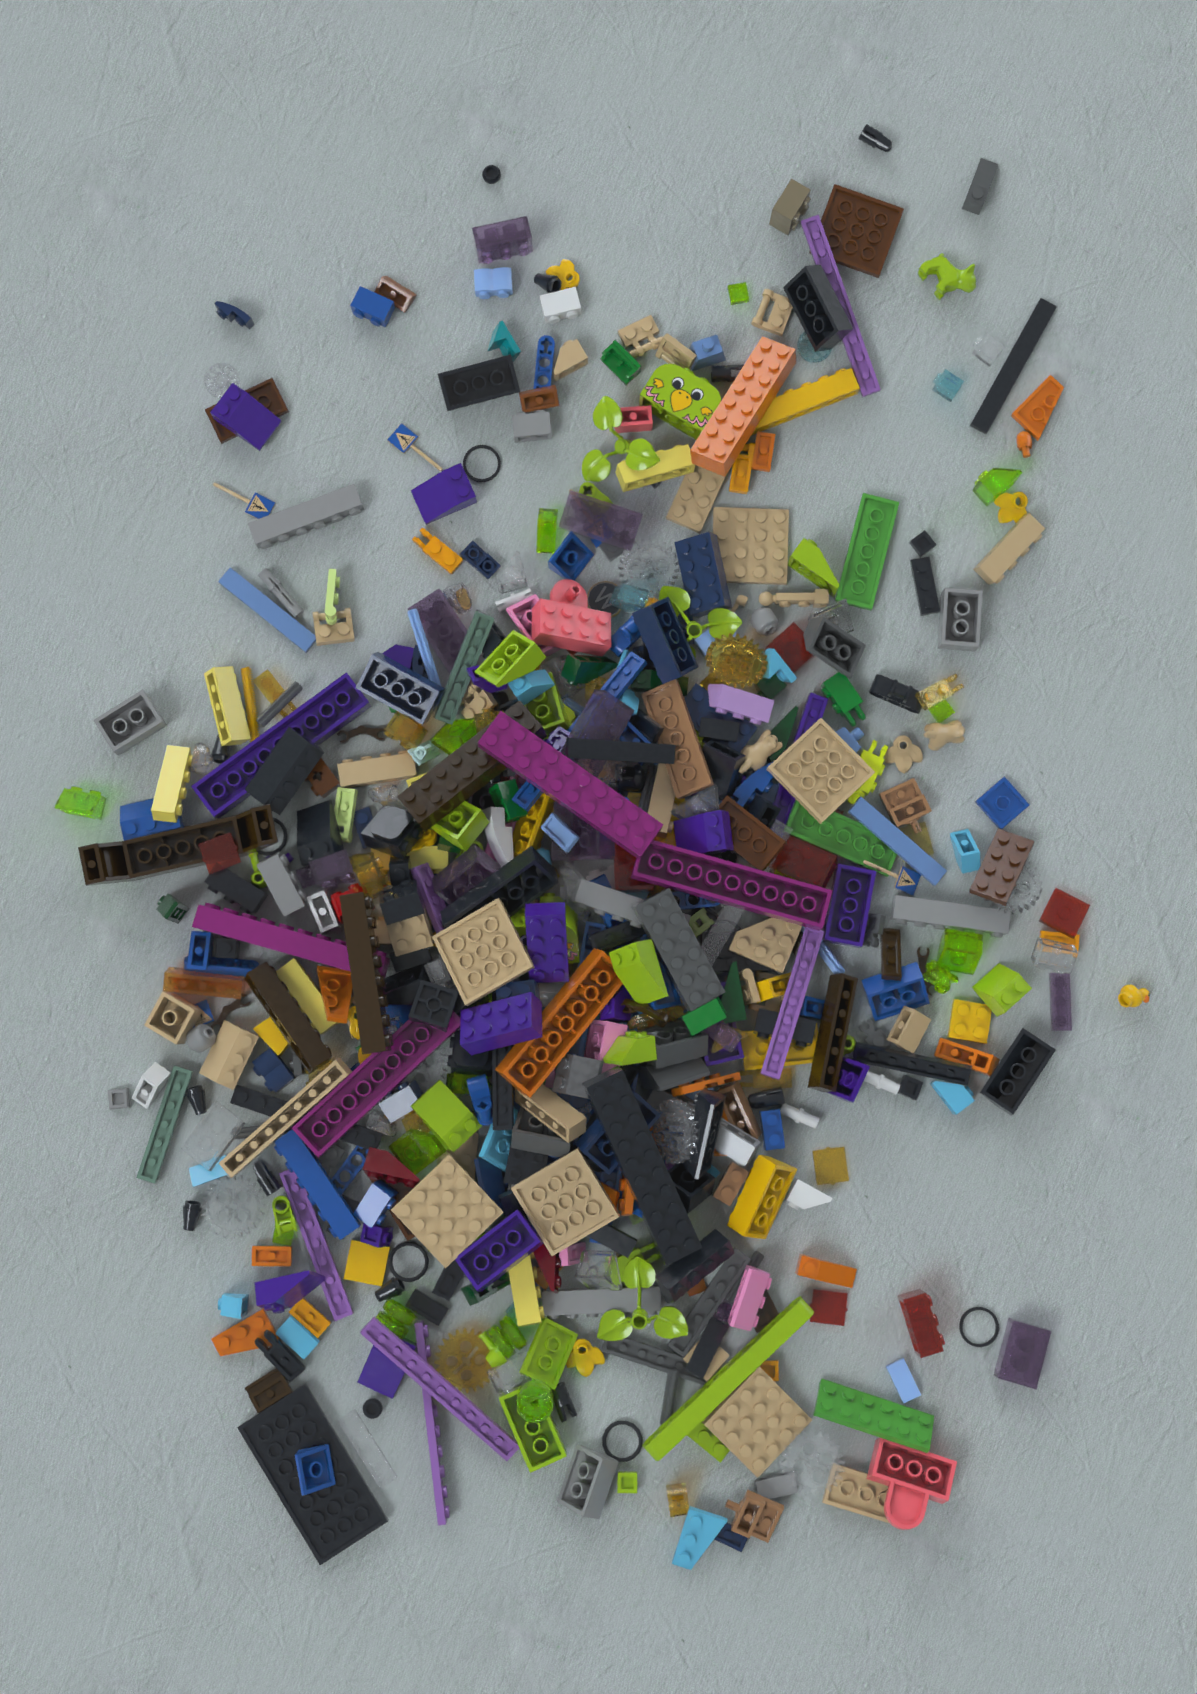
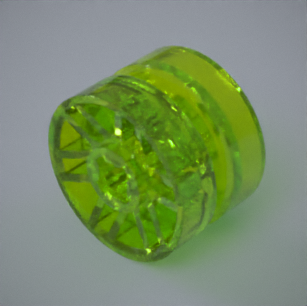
[376,1298,418,1339]
[487,1315,528,1359]
[517,1380,553,1423]

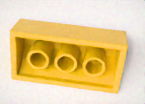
[512,793,555,858]
[727,1155,797,1239]

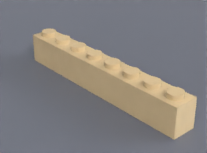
[219,1058,352,1178]

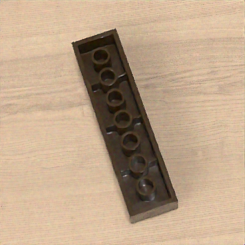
[397,700,547,832]
[340,892,394,1054]

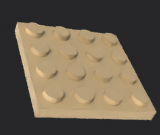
[713,507,789,585]
[766,718,875,824]
[432,898,535,1006]
[511,1148,620,1256]
[391,1154,503,1268]
[702,1366,812,1478]

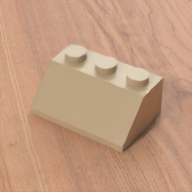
[199,1020,260,1090]

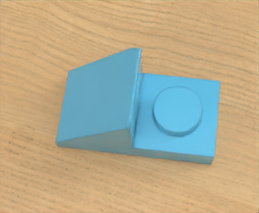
[763,648,797,683]

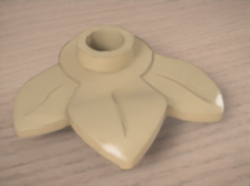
[885,735,923,774]

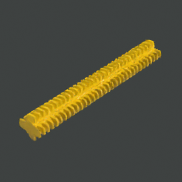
[241,667,260,742]

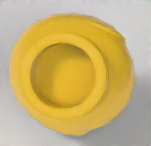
[1118,984,1150,1008]

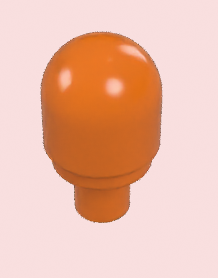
[1016,431,1033,458]

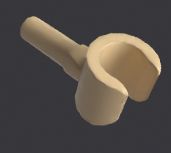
[730,595,748,613]

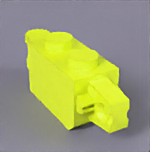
[847,740,888,804]

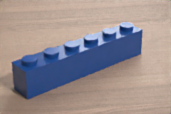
[274,1129,361,1240]

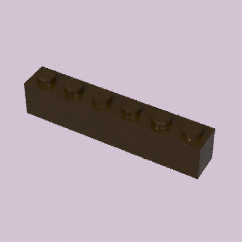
[244,961,332,1074]
[807,973,858,1092]

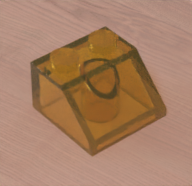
[351,852,391,899]

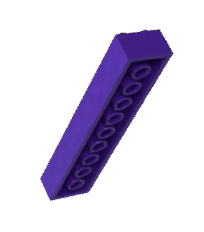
[191,672,372,820]

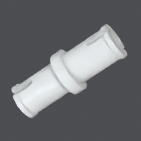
[495,588,533,613]
[864,1071,900,1095]
[780,1103,820,1129]

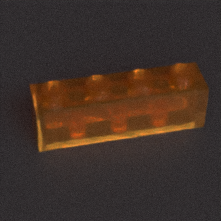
[163,967,246,999]

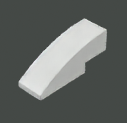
[482,807,514,867]

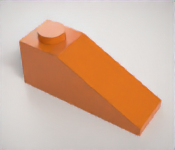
[934,1038,1000,1076]
[795,1254,857,1288]

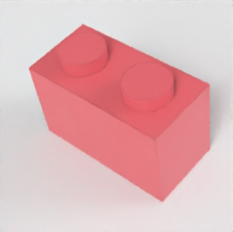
[614,405,653,433]

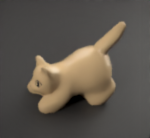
[924,720,965,751]
[739,729,783,773]

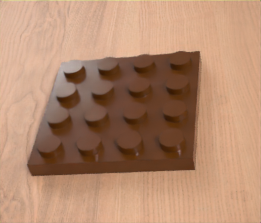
[809,184,904,278]

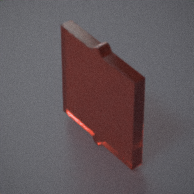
[198,832,241,874]
[810,1289,848,1326]

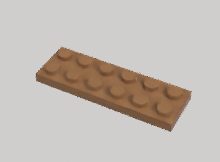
[641,679,714,800]

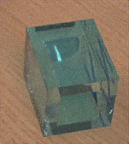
[932,369,964,402]

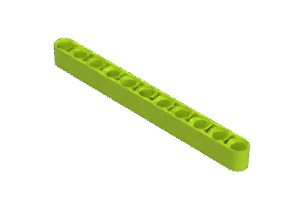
[643,1296,814,1461]

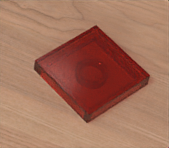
[1039,888,1090,939]

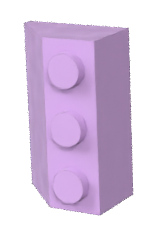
[708,684,774,725]

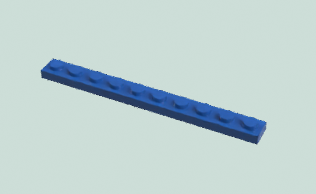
[512,651,647,812]

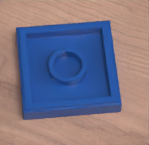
[975,776,1029,829]

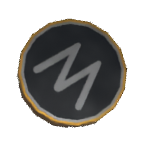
[587,581,624,618]

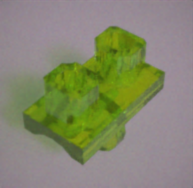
[922,960,959,994]

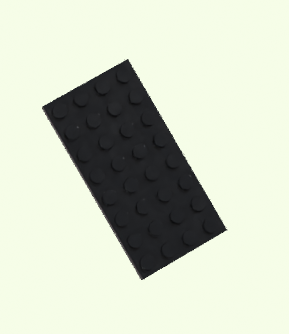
[237,1383,388,1565]

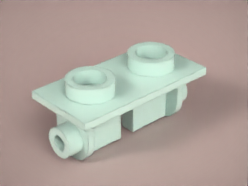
[407,738,443,766]

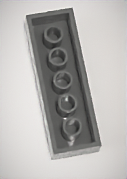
[632,888,725,1011]

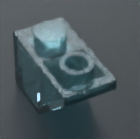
[609,584,649,613]

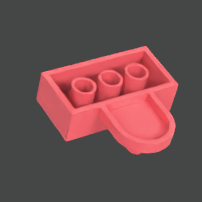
[532,579,611,657]
[866,1437,957,1530]

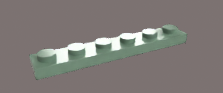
[434,611,495,725]
[136,1065,194,1184]

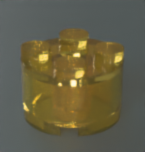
[384,711,429,750]

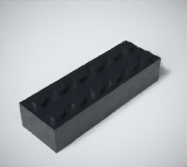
[440,846,559,928]

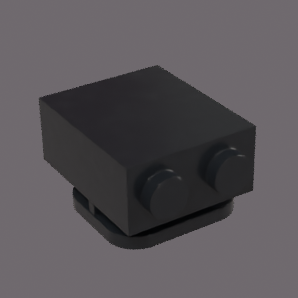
[701,739,746,800]
[361,806,424,860]
[447,1030,492,1077]

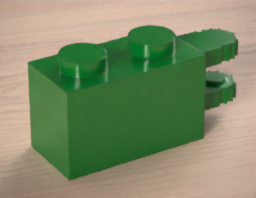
[821,672,866,727]

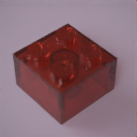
[764,622,815,674]

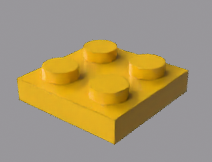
[947,999,992,1044]

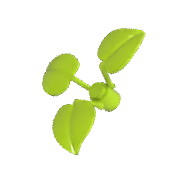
[582,396,660,482]
[659,586,742,658]
[597,1256,688,1341]

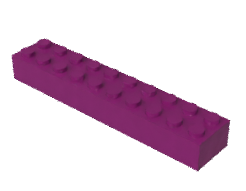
[478,711,663,860]
[631,840,833,931]
[192,902,391,978]
[292,1010,461,1157]

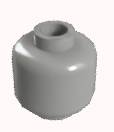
[750,607,779,636]
[186,1024,216,1052]

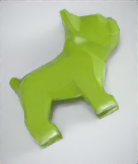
[918,253,976,300]

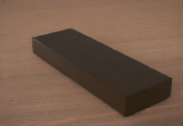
[880,928,902,981]

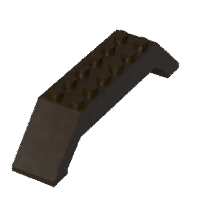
[78,804,278,886]

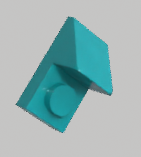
[488,320,521,362]

